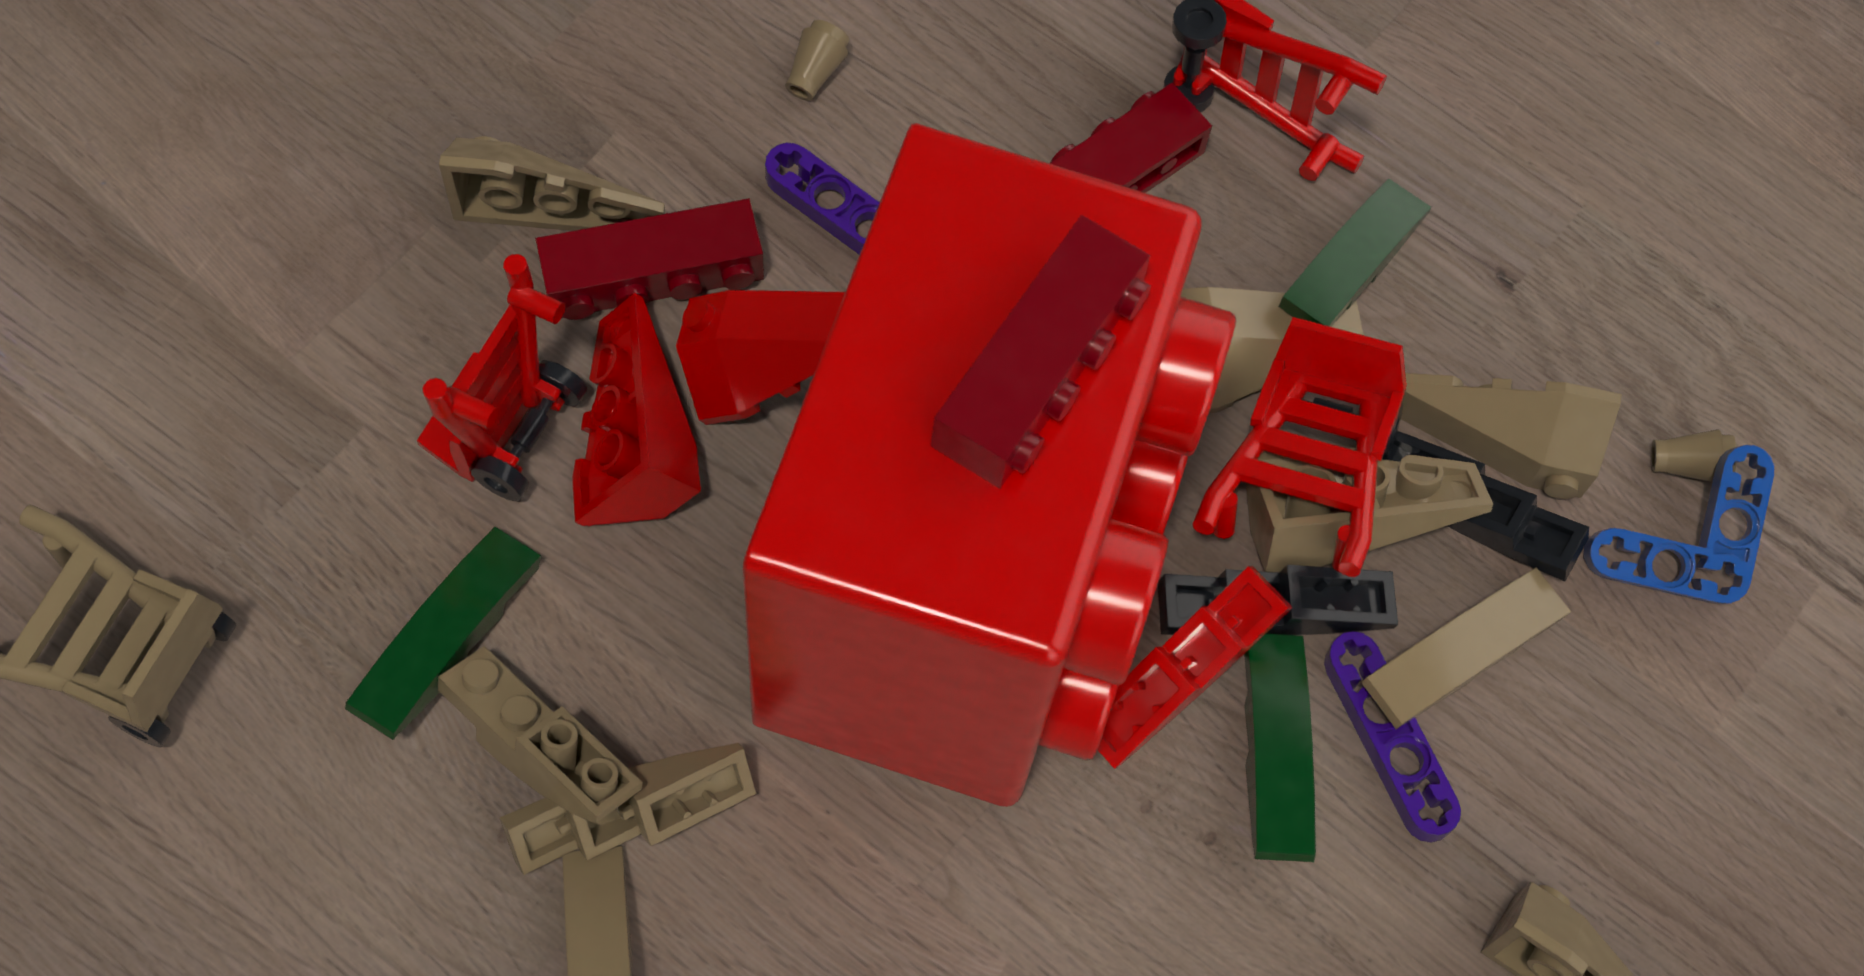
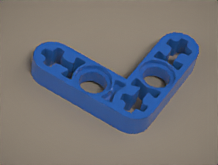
[1584,445,1774,603]

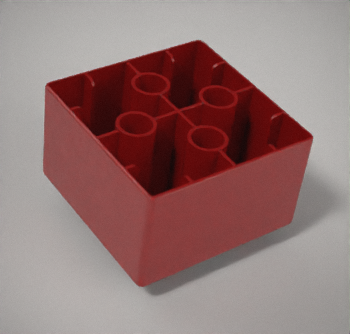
[743,123,1236,807]

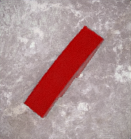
[1098,566,1293,769]

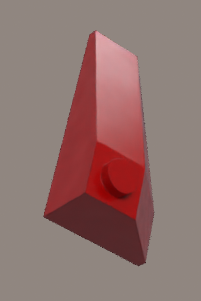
[676,290,845,425]
[572,293,701,526]

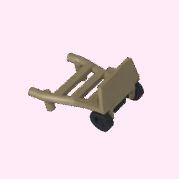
[0,505,236,747]

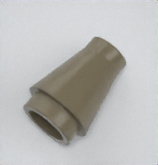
[785,20,849,101]
[1651,429,1737,482]

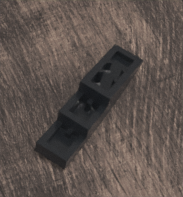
[1382,431,1589,581]
[1157,565,1398,635]

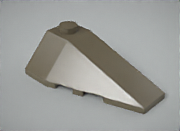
[439,136,666,231]
[1181,287,1364,413]
[1401,373,1622,499]
[1246,447,1493,572]
[1481,881,1634,976]

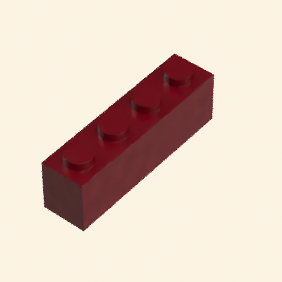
[1050,83,1212,193]
[535,198,764,320]
[931,215,1151,489]

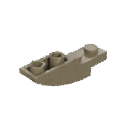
[438,646,643,823]

